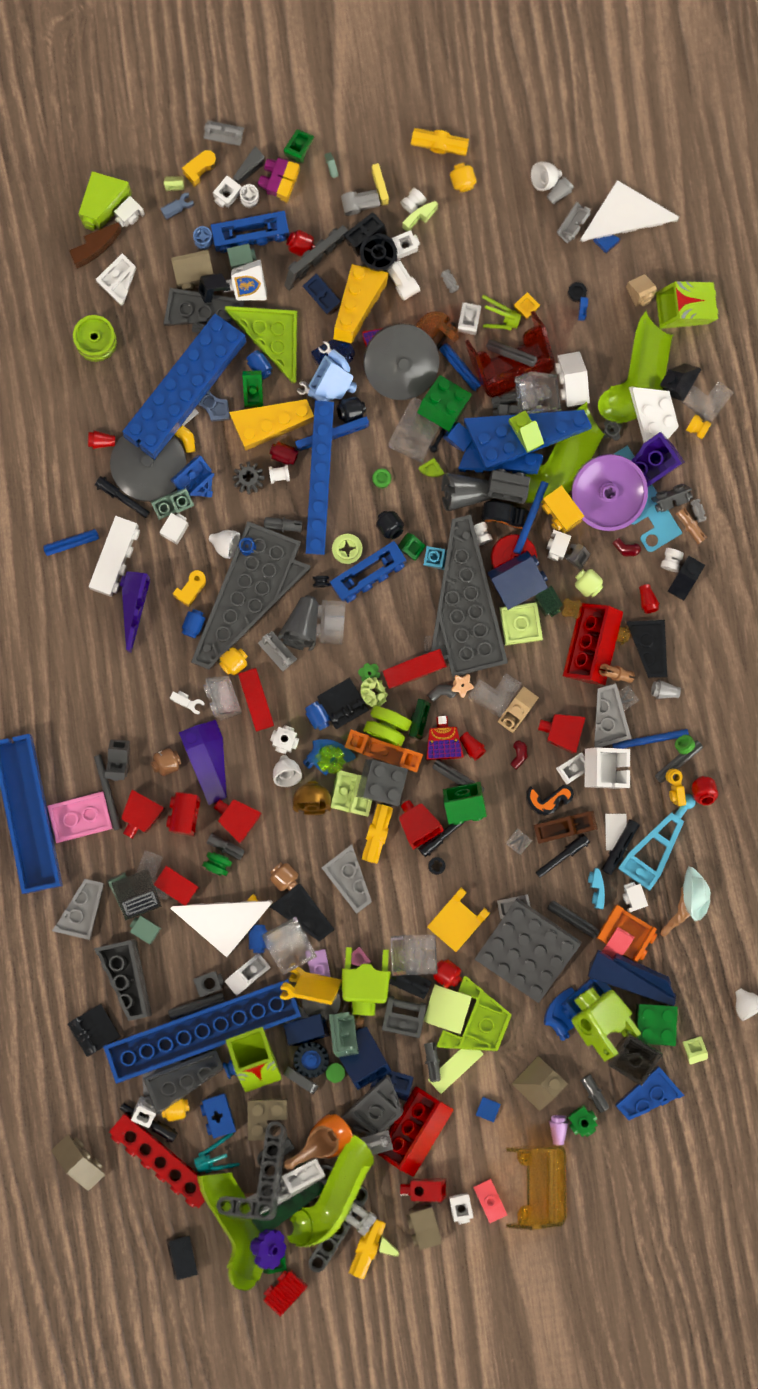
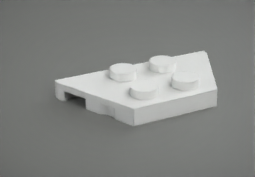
[629,386,679,443]

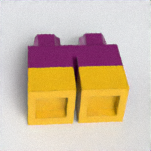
[258,158,300,203]

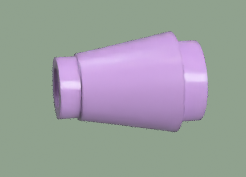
[549,1115,569,1145]

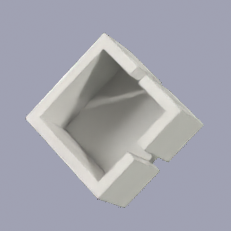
[585,748,630,789]

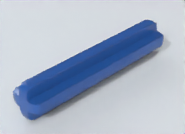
[440,343,481,391]
[43,529,99,556]

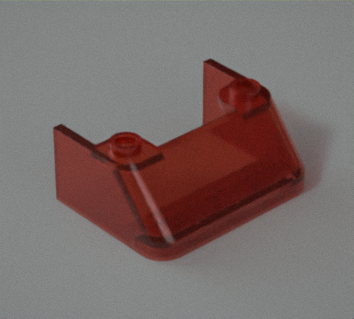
[465,311,555,398]

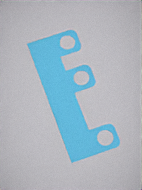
[614,445,682,552]

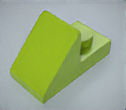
[508,411,544,453]

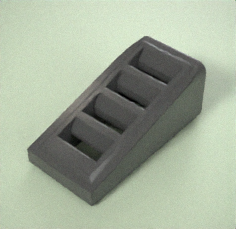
[233,146,265,185]

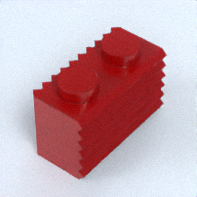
[263,1269,308,1317]

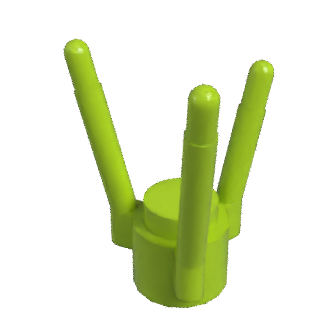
[482,295,521,331]

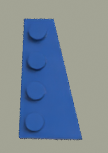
[458,441,543,475]

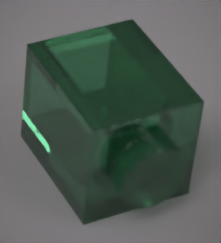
[534,586,563,617]

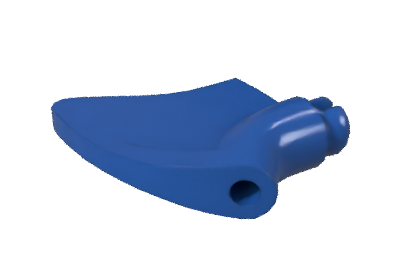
[303,739,356,776]
[544,988,574,1041]

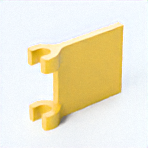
[427,887,490,952]
[280,965,342,1005]

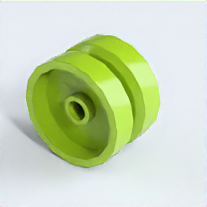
[73,315,117,362]
[363,705,412,747]

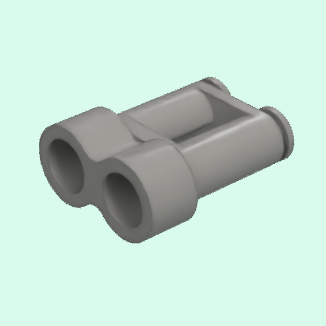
[345,1202,377,1236]

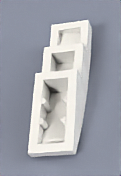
[246,1159,325,1214]

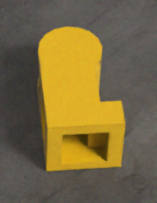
[182,150,216,187]
[173,570,206,607]

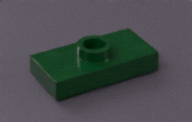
[409,698,431,740]

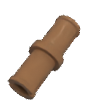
[675,507,708,545]
[599,664,635,683]

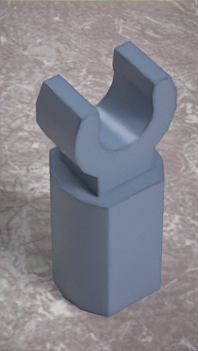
[160,192,194,220]

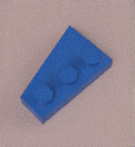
[615,1066,685,1120]

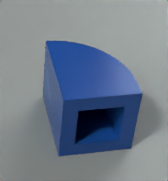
[442,422,472,451]

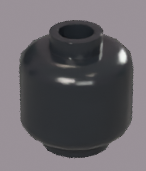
[337,397,366,423]
[376,511,404,539]

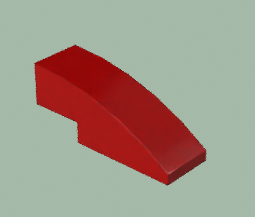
[383,649,447,689]
[238,668,274,732]

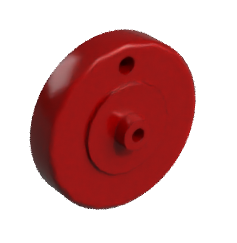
[491,534,537,569]

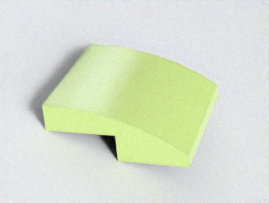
[331,770,372,817]
[423,984,472,1034]

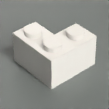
[555,351,590,407]

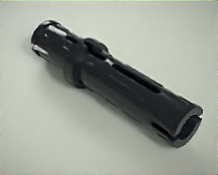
[601,819,640,875]

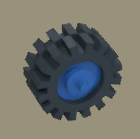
[293,1042,329,1078]

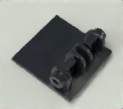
[317,678,369,729]
[68,1004,120,1057]

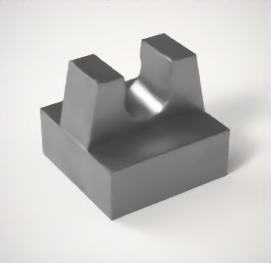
[564,543,590,570]

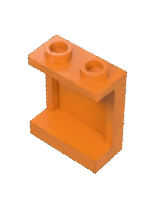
[596,905,658,962]

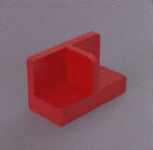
[154,866,200,906]

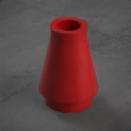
[88,430,115,449]
[639,584,660,614]
[459,732,486,761]

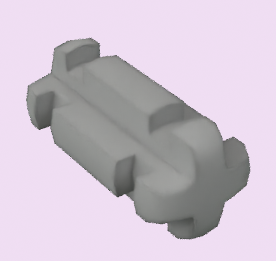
[441,269,459,293]
[690,499,707,523]

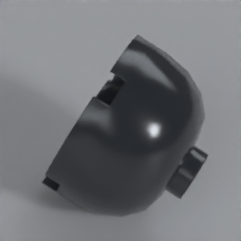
[360,233,398,272]

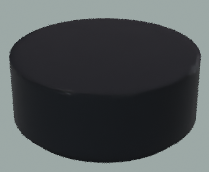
[568,282,587,302]

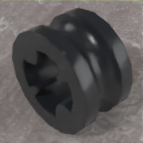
[312,576,330,588]
[428,857,446,875]

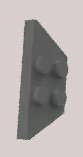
[340,1075,403,1135]

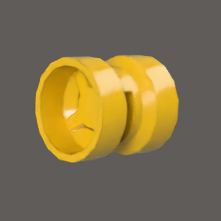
[686,414,712,440]

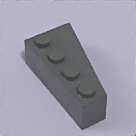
[94,940,152,1021]

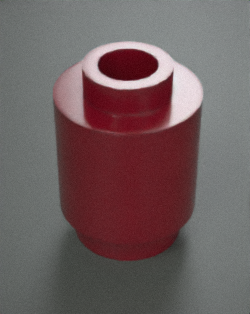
[269,441,299,465]

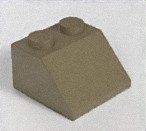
[171,250,214,291]

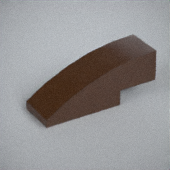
[69,222,122,269]
[534,811,598,844]

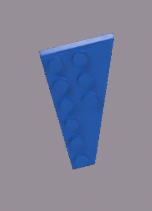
[464,410,592,470]

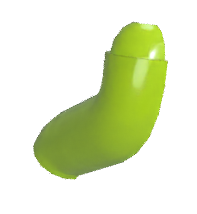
[598,309,673,424]
[512,402,605,503]
[287,1135,374,1247]
[197,1173,263,1291]

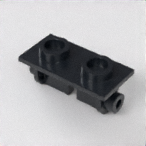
[389,966,432,999]

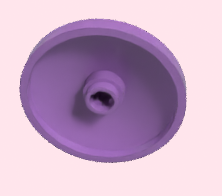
[571,454,648,531]

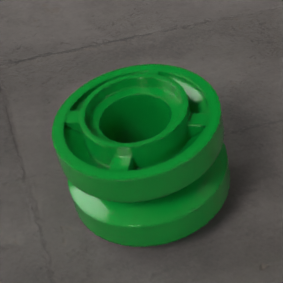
[202,852,233,876]

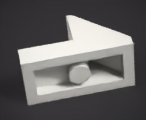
[457,302,481,335]
[556,752,585,785]

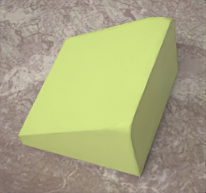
[164,176,184,191]
[683,1036,708,1064]
[379,1235,399,1256]

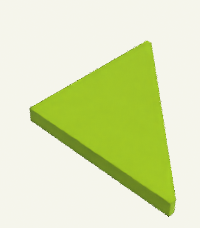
[224,306,297,383]

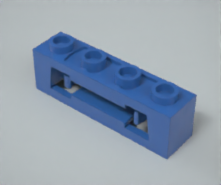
[211,211,289,253]
[330,541,406,603]

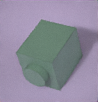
[227,244,256,270]
[130,916,161,945]

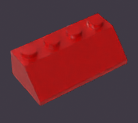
[563,603,623,685]
[377,1086,454,1177]

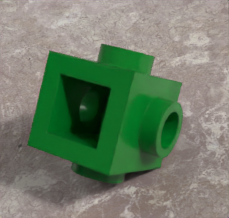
[567,1105,598,1137]

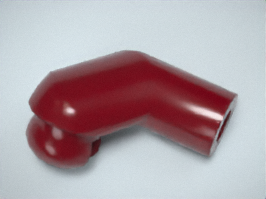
[612,537,641,557]
[510,740,528,770]

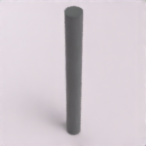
[94,755,122,831]

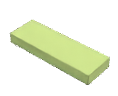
[428,1049,483,1094]

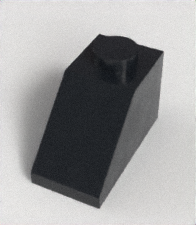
[660,364,701,401]
[667,556,705,601]

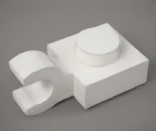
[170,691,205,715]

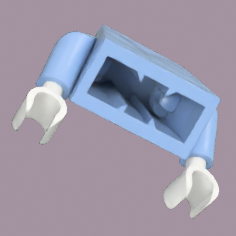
[297,341,357,401]

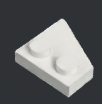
[95,254,136,306]

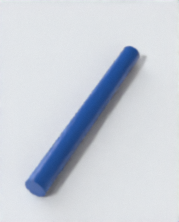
[513,481,548,555]
[612,729,689,749]

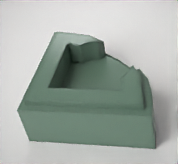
[324,152,339,178]

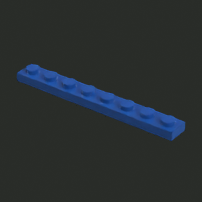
[305,401,334,555]

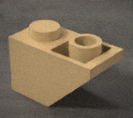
[626,274,657,307]
[498,686,539,733]

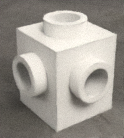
[270,725,299,754]

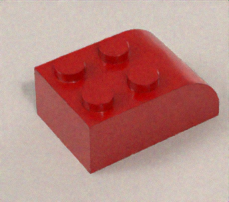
[166,792,201,837]

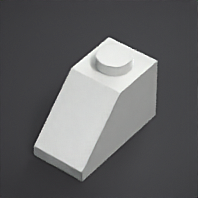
[224,953,271,996]

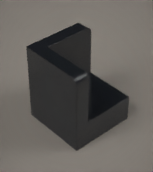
[198,273,228,303]

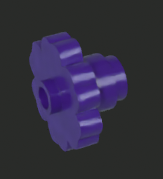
[250,1229,286,1270]

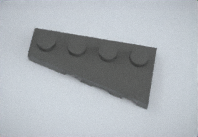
[284,225,348,291]
[164,288,245,326]
[143,1050,223,1115]

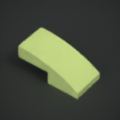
[402,201,438,231]

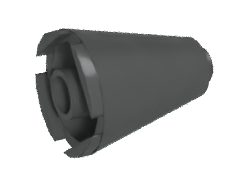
[441,473,492,511]
[278,595,319,651]

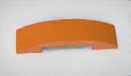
[345,729,423,773]

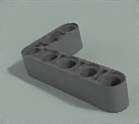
[216,1121,287,1221]
[309,1164,368,1272]

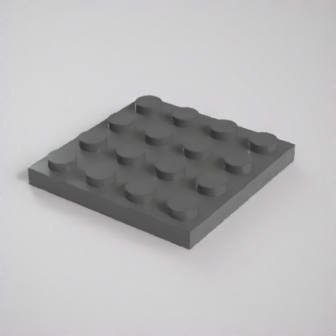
[475,898,582,1003]

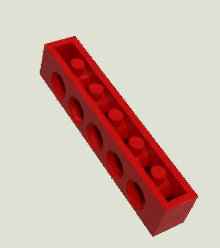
[109,1113,205,1209]

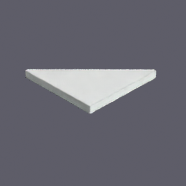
[580,180,679,242]
[170,900,273,957]

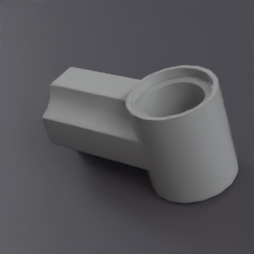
[341,189,380,216]

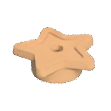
[451,674,474,698]

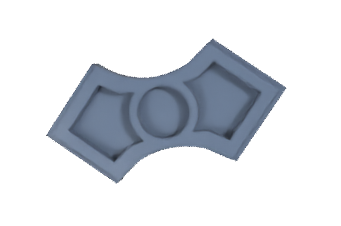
[197,391,230,422]

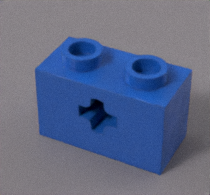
[200,1093,237,1139]

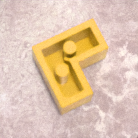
[542,485,584,534]

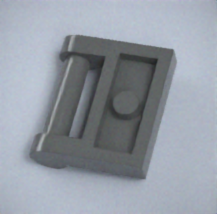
[382,996,427,1038]

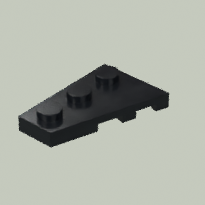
[627,620,668,678]
[269,883,335,941]

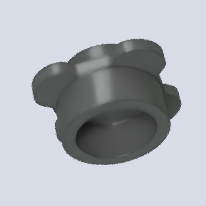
[603,420,622,441]

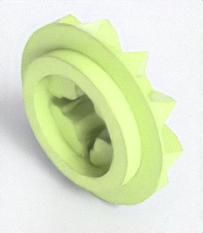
[332,534,363,564]
[361,677,388,707]

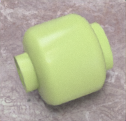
[575,569,603,597]

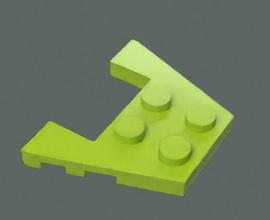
[436,976,512,1052]

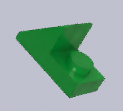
[284,129,314,163]
[242,370,263,407]

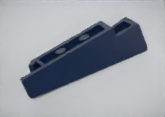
[588,950,676,1006]

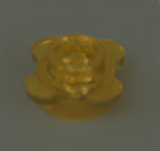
[562,598,582,619]
[616,625,630,645]

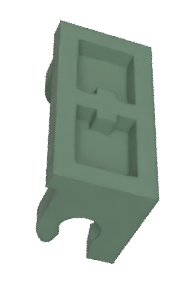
[329,1012,359,1057]

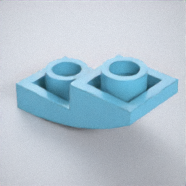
[423,546,447,570]
[588,868,605,910]

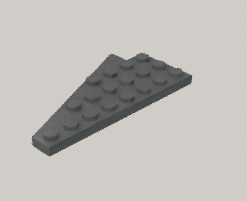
[431,515,508,677]
[191,521,311,670]

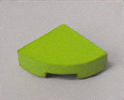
[418,458,444,477]

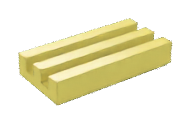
[372,163,389,206]

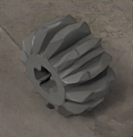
[232,462,265,494]

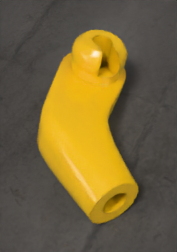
[174,425,196,453]

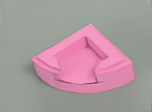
[351,947,371,966]

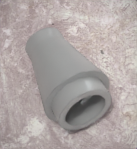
[546,177,574,205]
[651,680,681,699]

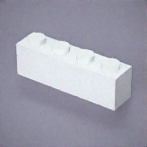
[89,516,140,597]

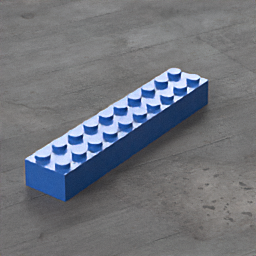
[103,979,302,1084]

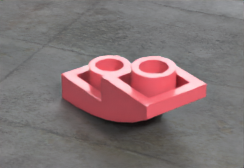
[602,927,634,958]

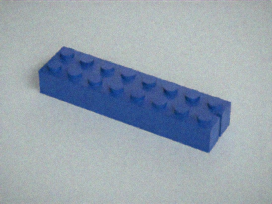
[122,314,246,460]
[0,734,63,894]

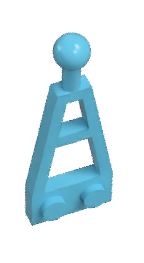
[617,794,696,891]

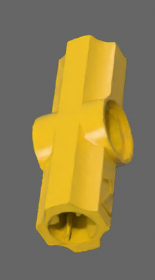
[411,128,469,156]
[362,804,393,864]
[349,1219,386,1279]

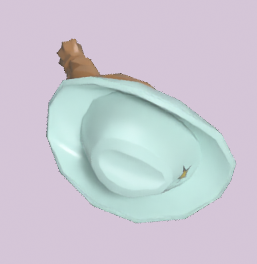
[660,866,711,937]

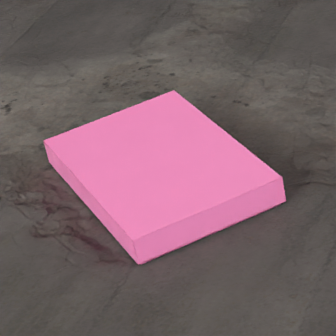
[47,791,113,843]

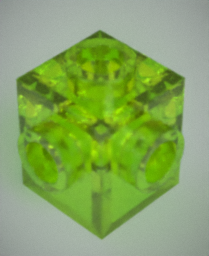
[315,745,346,774]

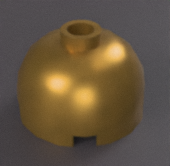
[293,781,331,815]

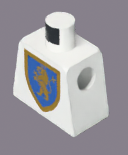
[223,260,267,300]

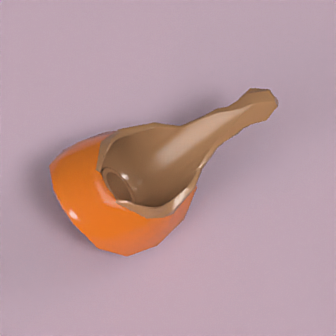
[283,1114,353,1170]

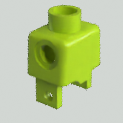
[342,947,391,1016]
[572,986,641,1061]

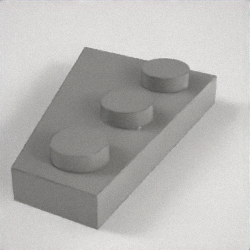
[594,683,632,748]
[321,844,372,914]
[52,879,104,940]

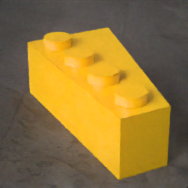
[333,264,388,344]
[229,399,314,451]

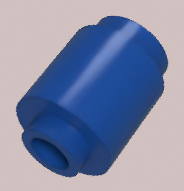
[246,350,273,380]
[181,609,206,639]
[305,701,331,731]
[248,925,269,953]

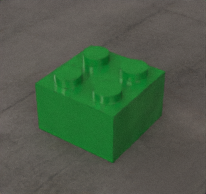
[417,375,472,432]
[443,782,487,825]
[635,1004,678,1046]

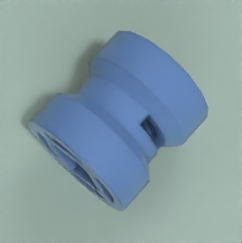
[193,226,213,250]

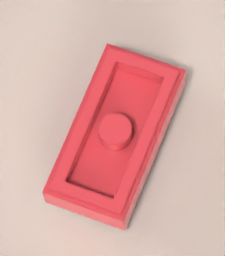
[473,1178,507,1223]

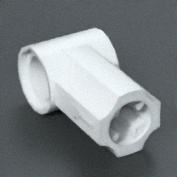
[387,261,420,301]

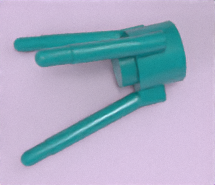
[194,1133,240,1174]

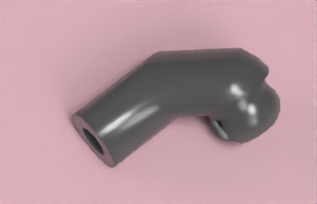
[427,684,457,702]

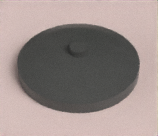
[363,323,439,400]
[110,436,187,502]

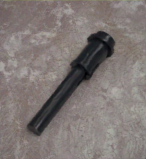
[95,476,150,518]
[418,821,466,857]
[536,834,590,878]
[120,1103,178,1143]

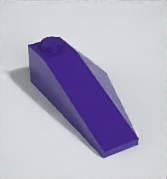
[631,432,685,487]
[120,571,151,653]
[179,720,227,805]

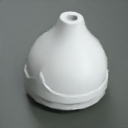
[531,162,562,191]
[209,530,241,559]
[273,755,302,787]
[735,988,758,1021]

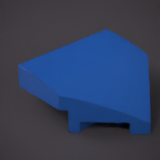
[171,455,214,497]

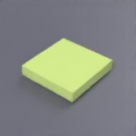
[499,602,543,646]

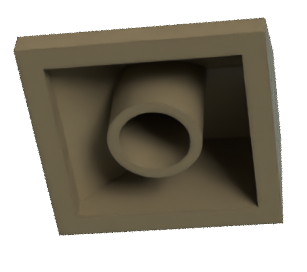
[512,1056,568,1111]

